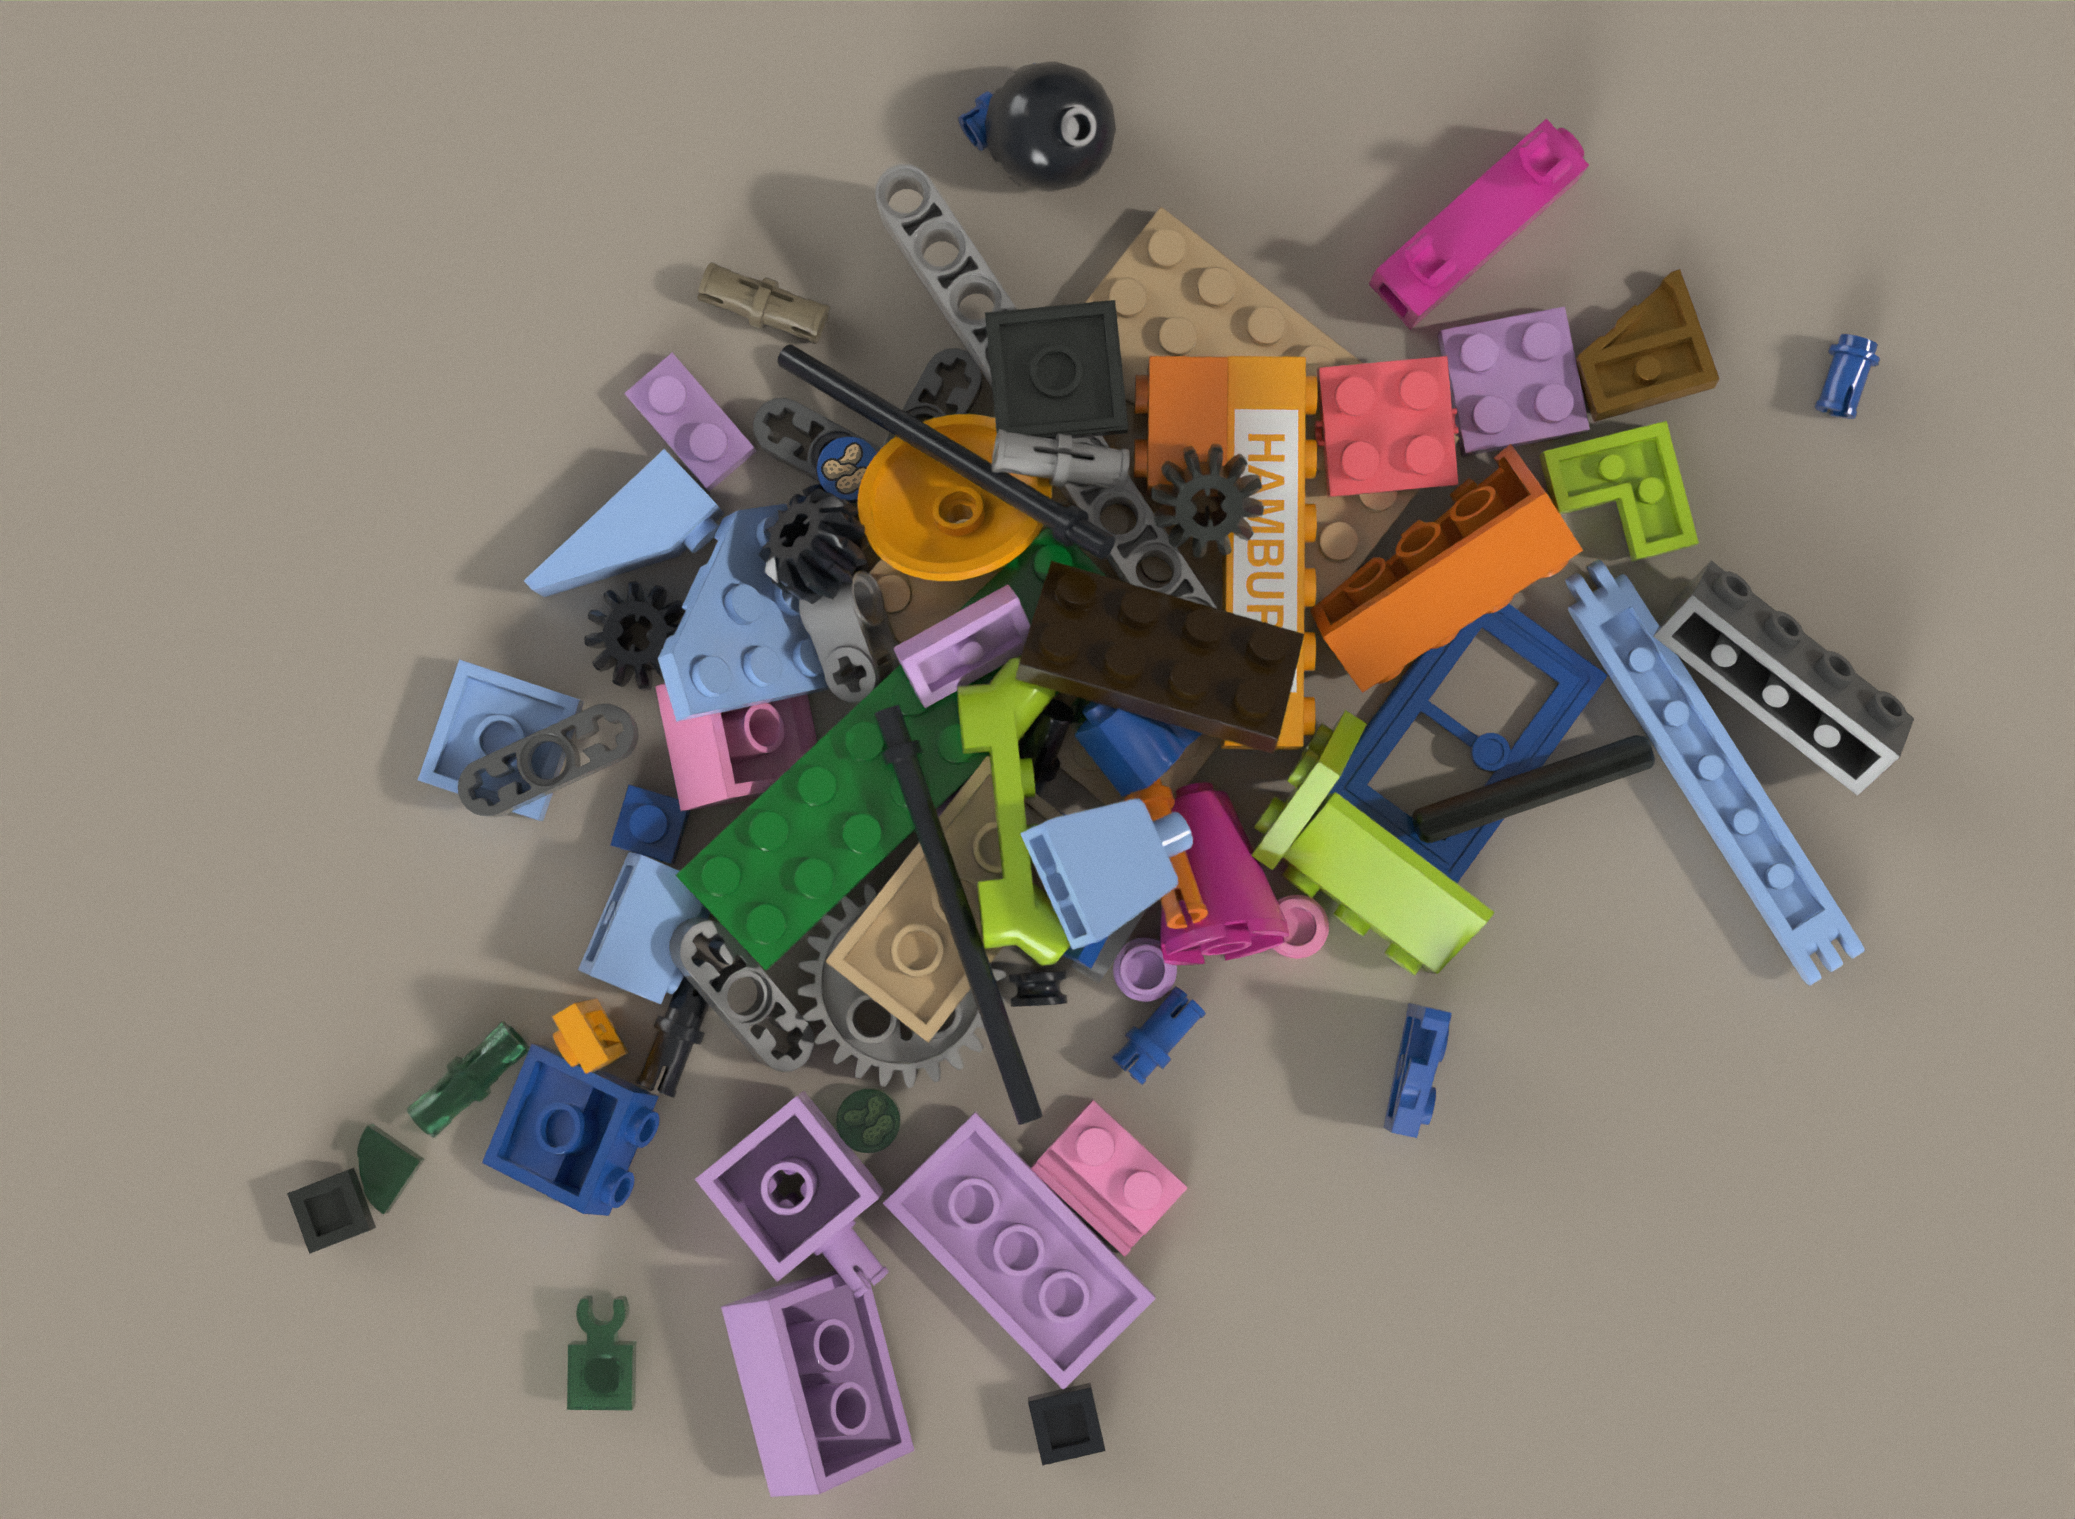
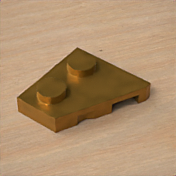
[1576,269,1720,422]

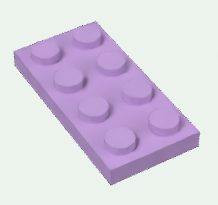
[883,1111,1156,1390]

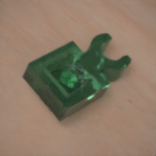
[567,1295,637,1411]

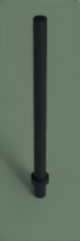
[778,344,1115,559]
[874,705,1043,1125]

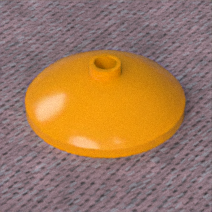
[858,414,1052,581]

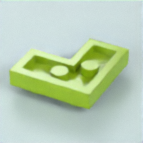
[1539,421,1699,562]
[1251,710,1367,870]

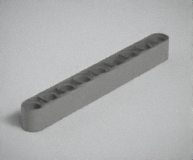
[876,164,1216,608]

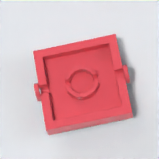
[1315,356,1459,498]

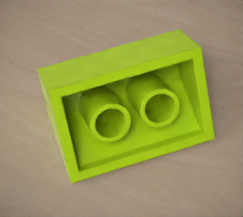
[1280,792,1495,976]

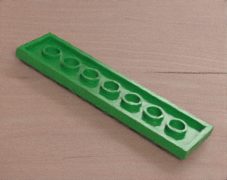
[676,527,1107,971]

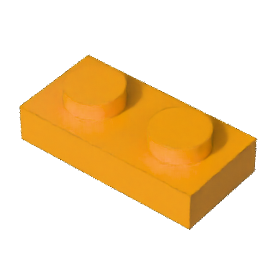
[552,998,629,1074]

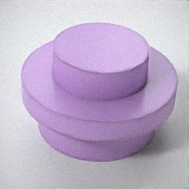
[1113,938,1177,1002]

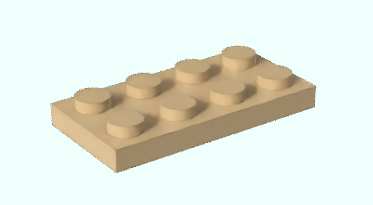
[825,756,1064,1043]

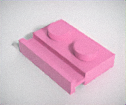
[1031,1099,1188,1257]

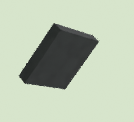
[985,300,1128,439]

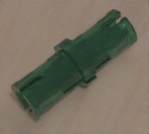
[407,1021,530,1138]

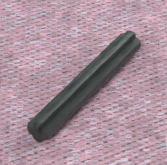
[1412,735,1655,843]

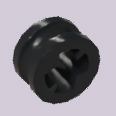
[1009,971,1068,1007]

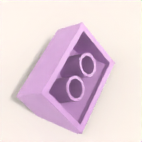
[721,1265,915,1497]

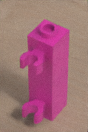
[1369,118,1589,330]

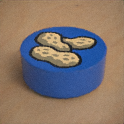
[817,437,877,503]

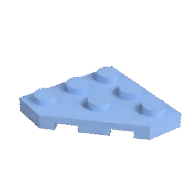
[658,503,830,722]

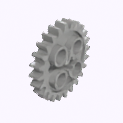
[798,884,1006,1088]

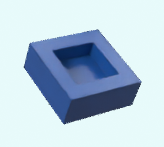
[610,785,691,864]

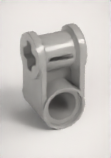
[799,570,900,703]

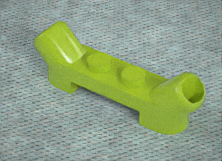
[957,657,1070,966]

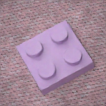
[1437,306,1590,457]

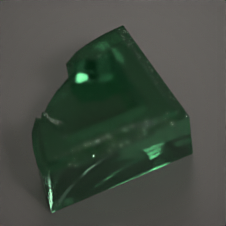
[357,1124,425,1215]

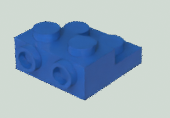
[482,1044,660,1216]

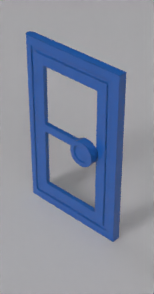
[1327,604,1608,883]

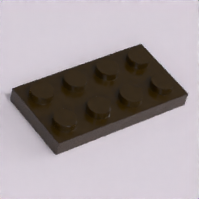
[1015,561,1305,754]

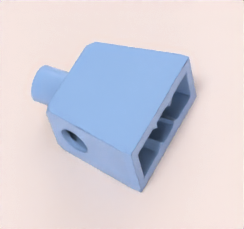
[1020,798,1193,950]

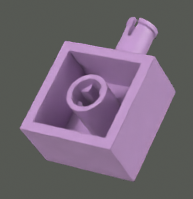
[695,1091,889,1298]

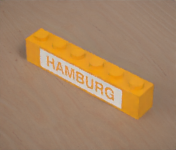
[1221,356,1317,750]

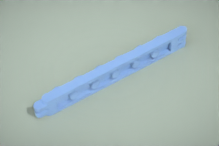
[1565,559,1865,986]

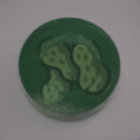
[836,1087,901,1153]

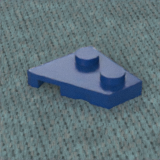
[1383,1003,1452,1138]

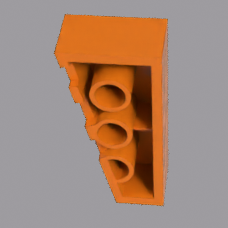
[1310,444,1583,693]

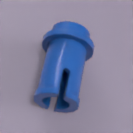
[1815,334,1880,419]

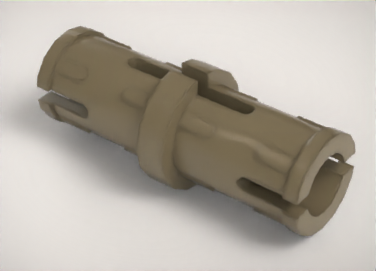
[697,262,830,344]

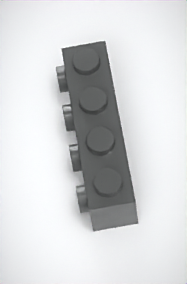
[1653,560,1914,796]

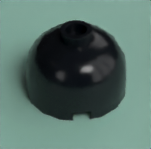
[985,61,1116,192]

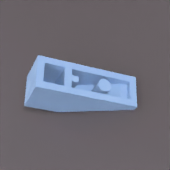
[524,449,725,597]

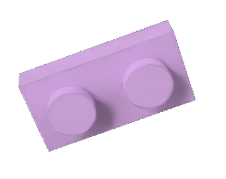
[624,353,757,492]
[893,585,1031,708]

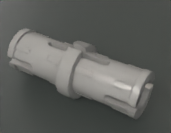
[992,429,1130,492]

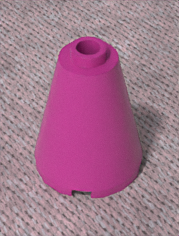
[1160,782,1289,965]

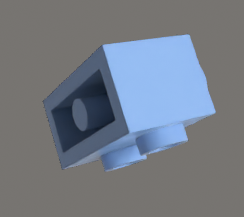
[578,852,710,1004]

